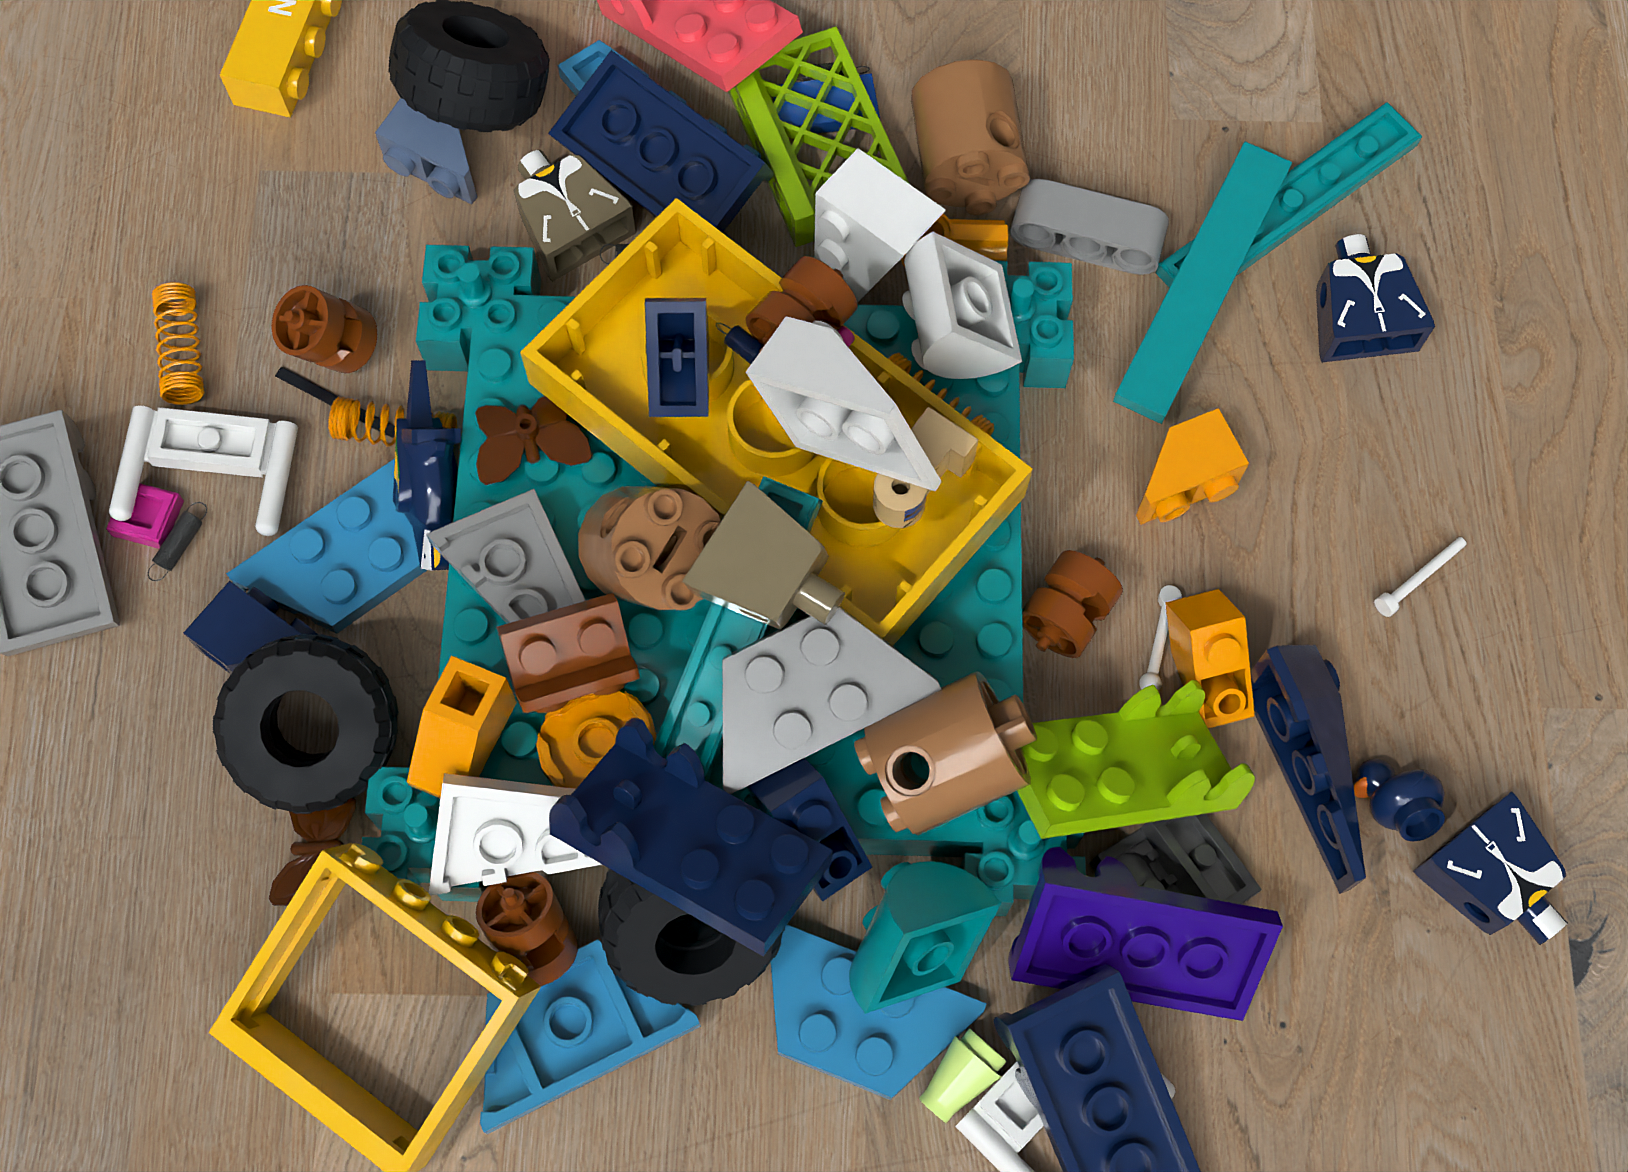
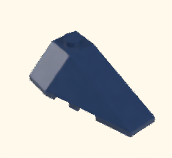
[1250,645,1366,894]

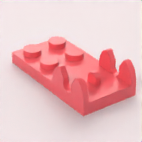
[597,0,803,92]

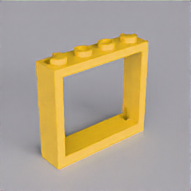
[208,843,542,1172]

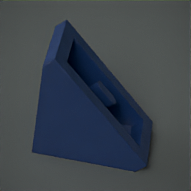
[645,298,710,417]

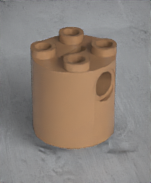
[911,59,1030,215]
[578,486,721,610]
[854,671,1037,835]

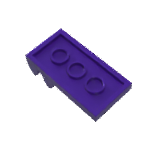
[1008,847,1283,1021]

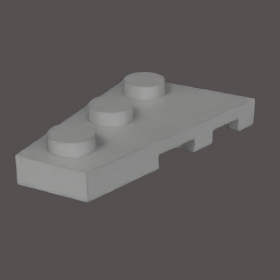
[426,489,585,624]

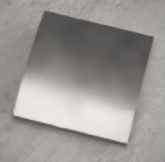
[1089,814,1262,905]

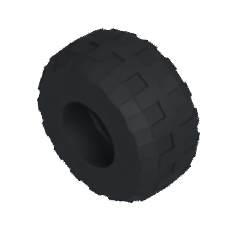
[388,0,550,132]
[213,634,399,814]
[598,869,785,1006]

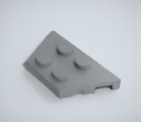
[722,606,942,794]

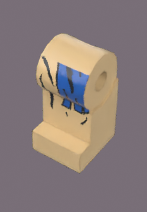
[873,407,978,528]

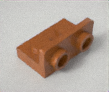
[496,593,640,713]

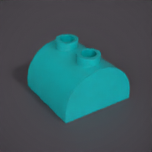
[849,861,1001,1014]

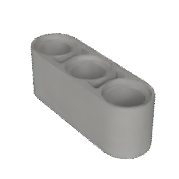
[1010,179,1169,275]

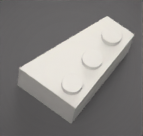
[814,148,945,303]

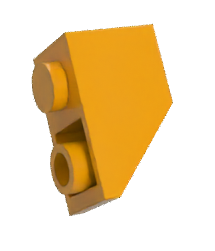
[1136,408,1249,525]
[1165,589,1255,729]
[407,655,517,798]

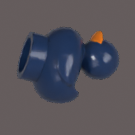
[1353,759,1445,842]

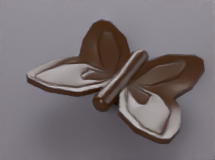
[475,396,592,485]
[269,797,357,906]

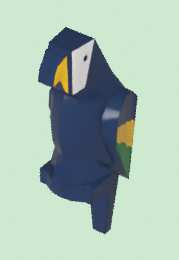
[393,360,461,571]

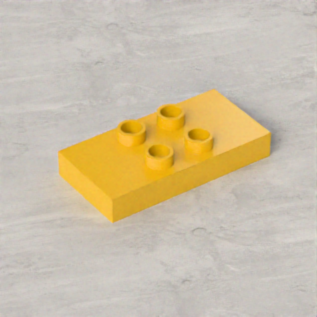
[520,198,1033,646]

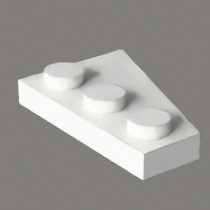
[429,773,602,896]

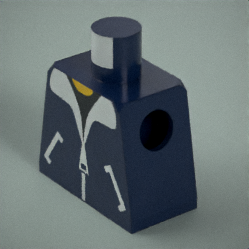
[1316,234,1435,363]
[1413,792,1568,945]

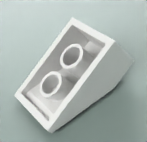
[746,316,942,491]

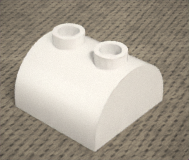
[902,232,1022,379]

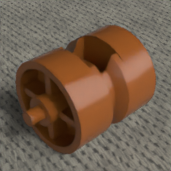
[745,256,858,352]
[271,285,378,374]
[1022,550,1123,658]
[476,872,578,986]

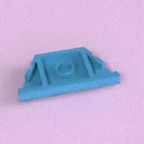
[226,458,427,634]
[771,925,987,1100]
[480,940,701,1134]

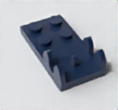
[548,50,774,233]
[549,718,833,957]
[994,964,1201,1172]

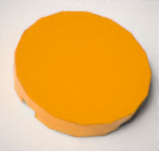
[536,691,657,789]

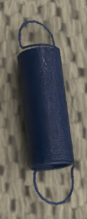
[716,323,764,364]

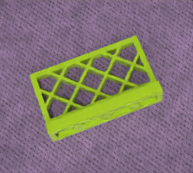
[728,26,909,247]

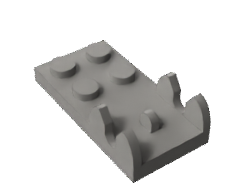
[0,410,120,657]

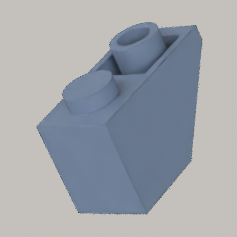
[375,98,477,205]

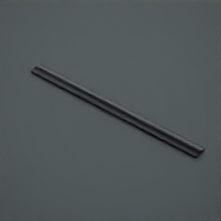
[275,367,395,438]

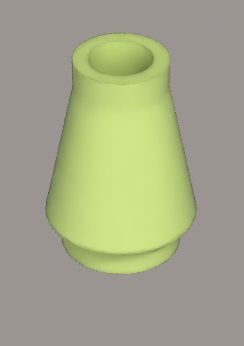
[919,1028,1007,1123]

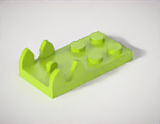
[1017,680,1255,839]

